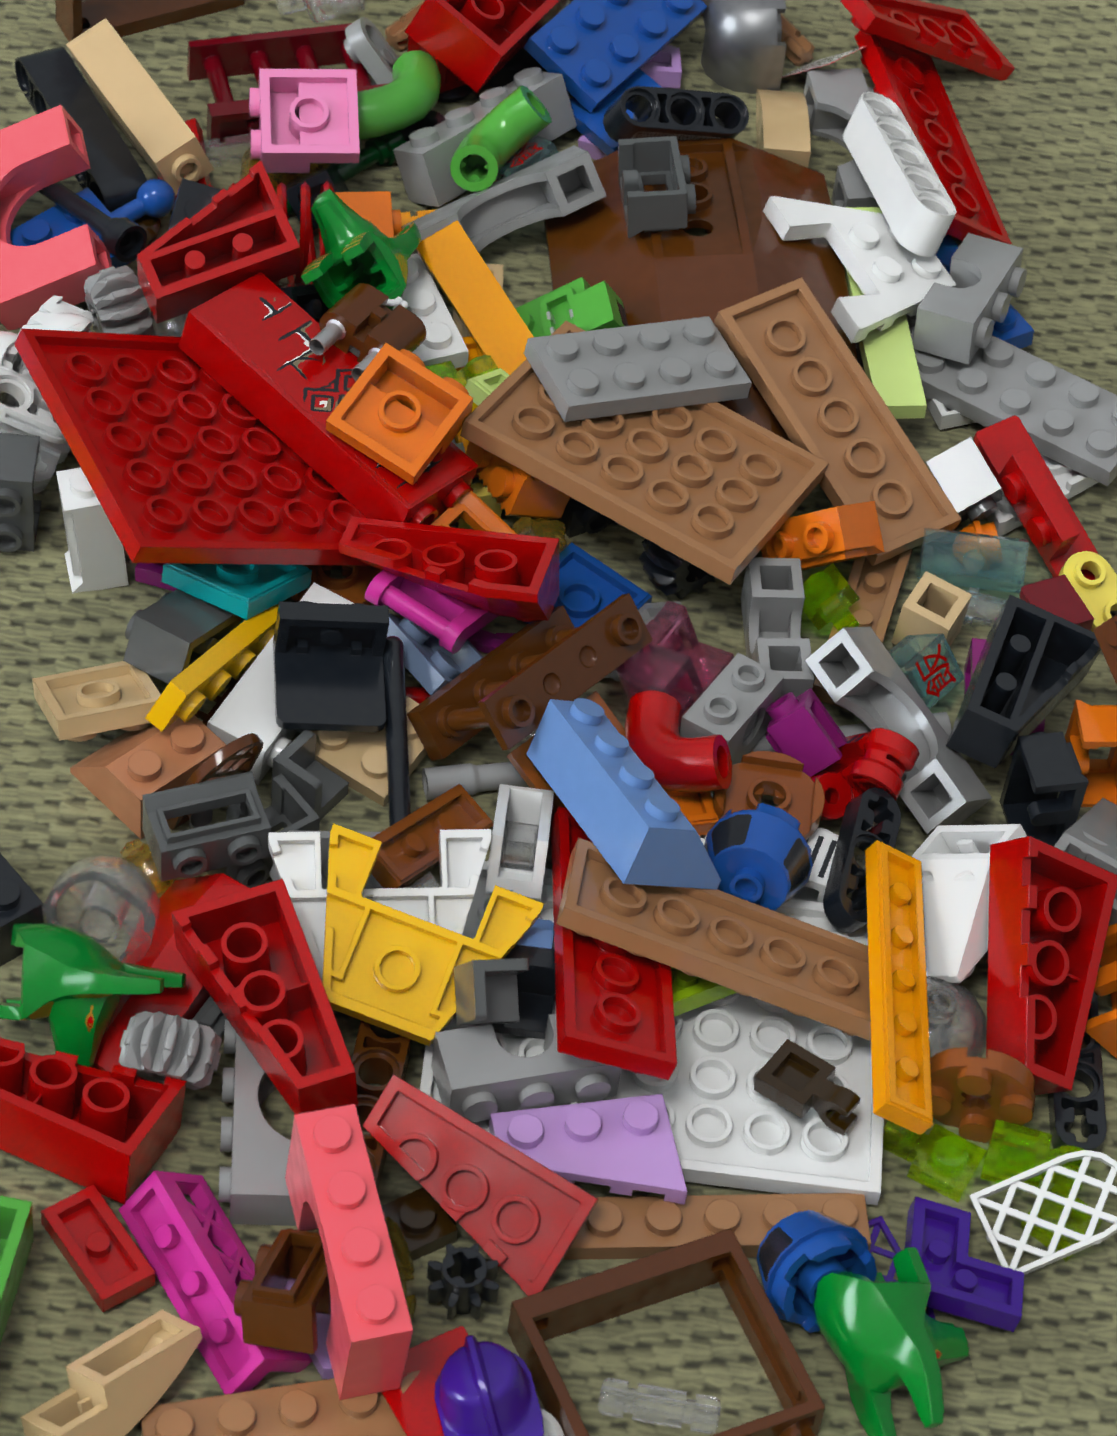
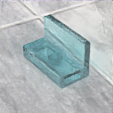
[914,527,1029,593]

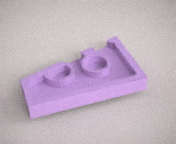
[489,1094,687,1205]

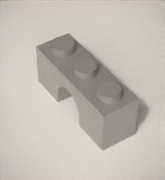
[913,233,1027,364]
[740,557,814,697]
[431,1013,622,1122]

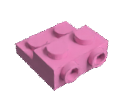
[249,69,360,173]

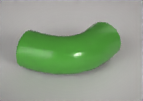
[357,50,441,140]
[450,85,552,192]

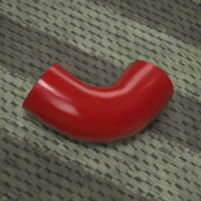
[625,690,732,793]

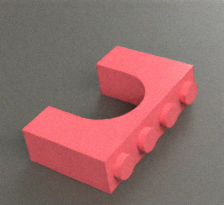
[0,105,112,330]
[285,1104,413,1400]

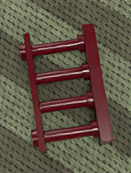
[187,23,388,150]

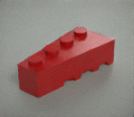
[986,836,1117,1095]
[171,878,358,1115]
[0,1038,187,1204]

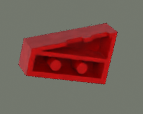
[137,160,300,324]

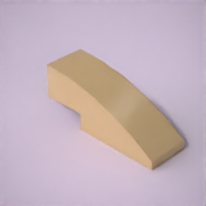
[756,89,811,168]
[21,1310,202,1436]

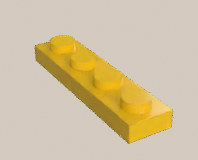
[145,604,279,732]

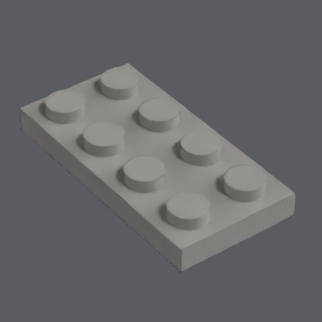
[524,316,752,422]

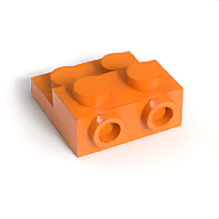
[326,343,473,485]

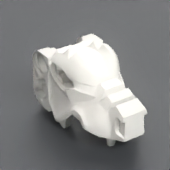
[0,295,94,493]

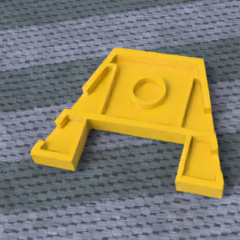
[322,823,544,1047]

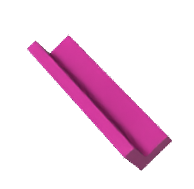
[119,1170,312,1395]

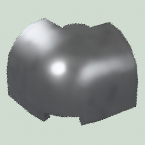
[701,0,786,94]

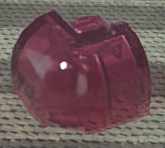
[615,601,734,733]

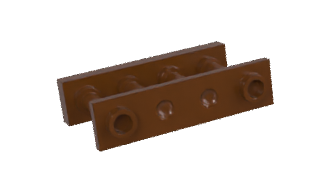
[407,593,653,761]

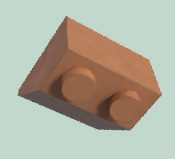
[70,715,226,839]

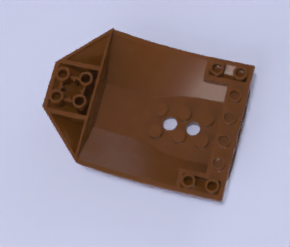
[544,138,857,443]

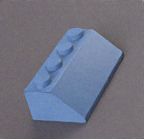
[526,698,721,890]

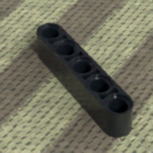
[15,46,147,213]

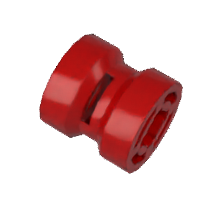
[847,728,920,800]

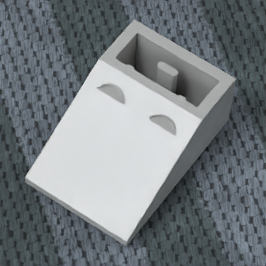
[911,824,1027,984]

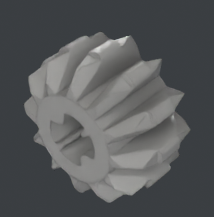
[84,265,154,335]
[119,1011,222,1090]

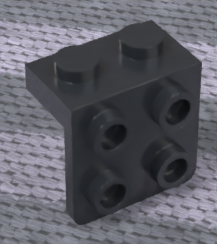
[273,601,389,732]

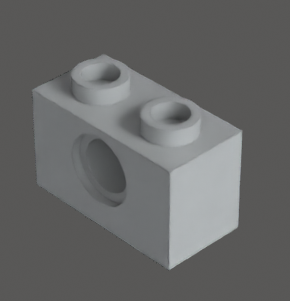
[679,652,785,766]

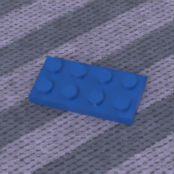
[523,0,708,113]

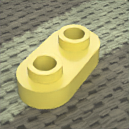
[1058,551,1117,632]

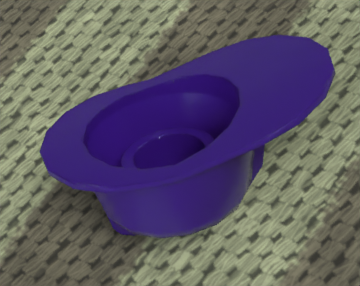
[435,1335,544,1436]

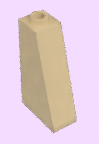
[66,18,214,196]

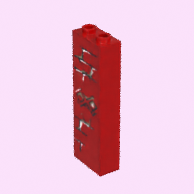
[178,272,479,525]

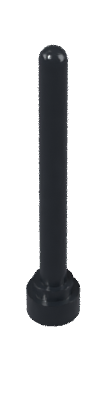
[38,182,147,262]
[383,636,425,881]

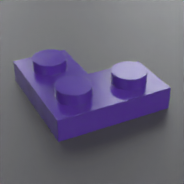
[905,1196,1024,1332]

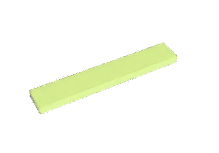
[844,207,927,419]

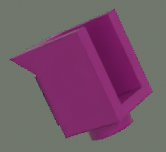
[766,688,847,777]

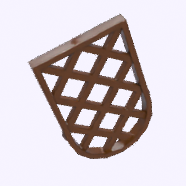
[167,733,264,830]

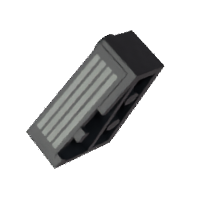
[946,595,1101,768]

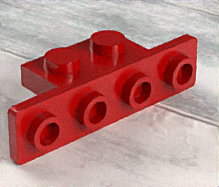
[973,415,1099,580]

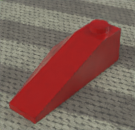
[339,517,559,622]
[93,873,249,1079]

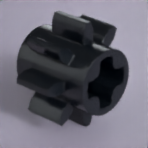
[427,1243,500,1320]

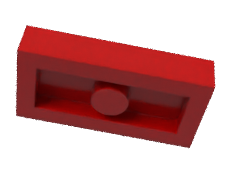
[41,1184,155,1313]

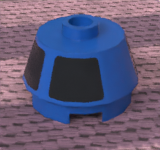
[704,803,813,911]
[756,1210,877,1333]

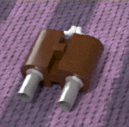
[309,283,427,381]

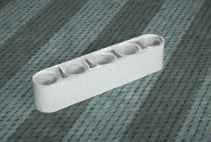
[842,92,957,257]

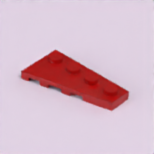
[841,0,1015,81]
[362,1074,599,1296]

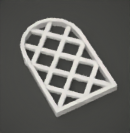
[969,1150,1117,1275]

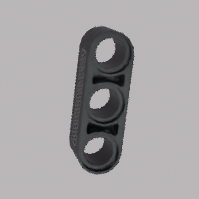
[603,86,749,142]

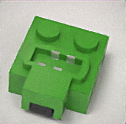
[515,277,628,337]

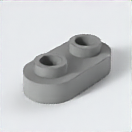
[343,17,399,85]

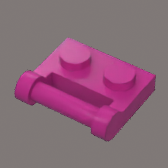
[364,570,499,654]

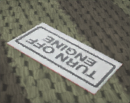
[782,46,866,78]

